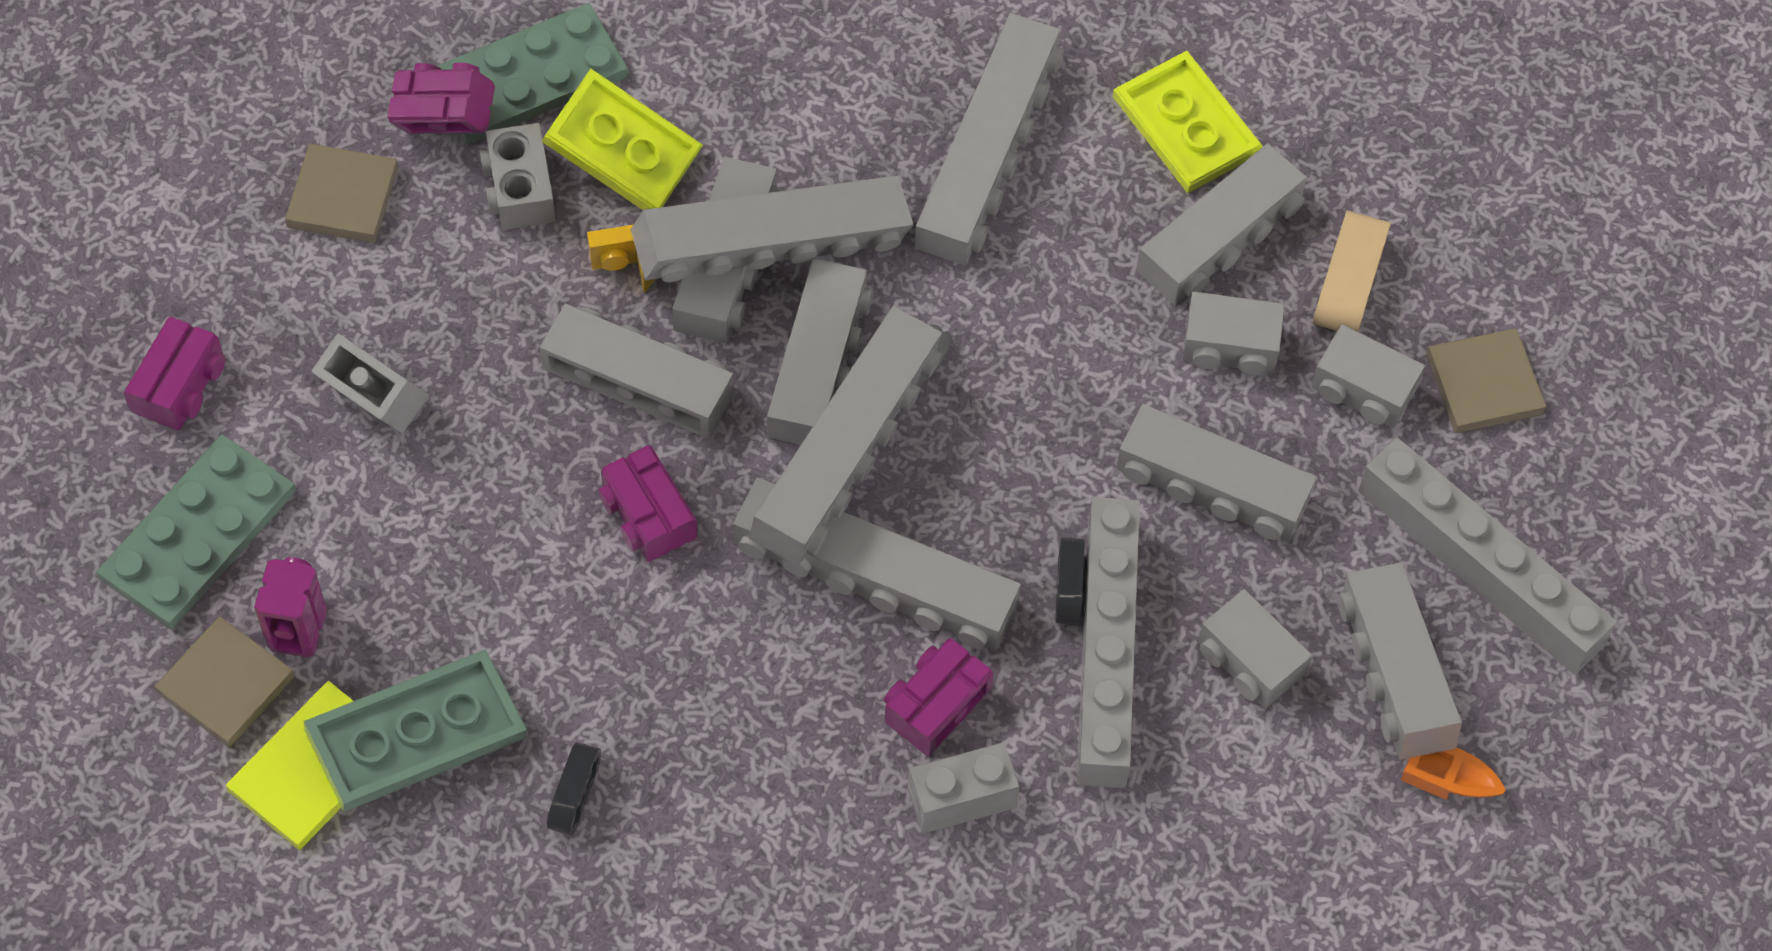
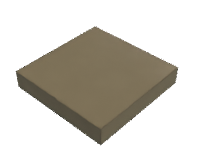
[285,143,398,243]
[1426,328,1546,434]
[154,616,295,748]

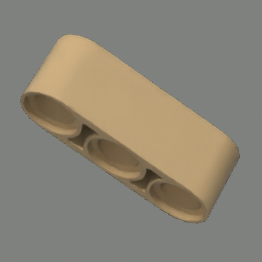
[1312,210,1391,332]

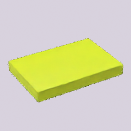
[1113,51,1263,193]
[541,69,703,210]
[225,681,353,851]

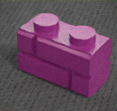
[387,62,495,134]
[123,316,225,431]
[598,445,698,562]
[254,557,327,658]
[884,638,994,757]

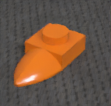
[1401,747,1506,800]

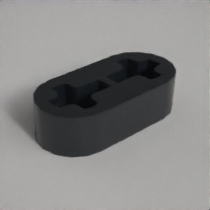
[1055,537,1085,625]
[547,742,601,836]

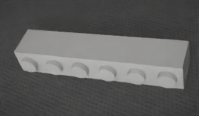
[915,13,1064,266]
[630,175,914,282]
[749,306,943,567]
[1358,437,1617,675]
[733,477,1021,651]
[1077,497,1140,788]

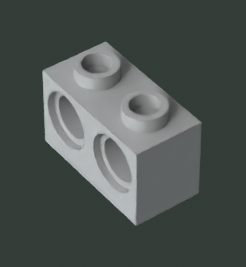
[479,123,556,230]

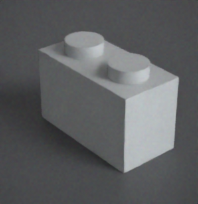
[1182,291,1284,375]
[1311,324,1425,429]
[311,333,429,434]
[1198,589,1312,709]
[908,742,1019,834]

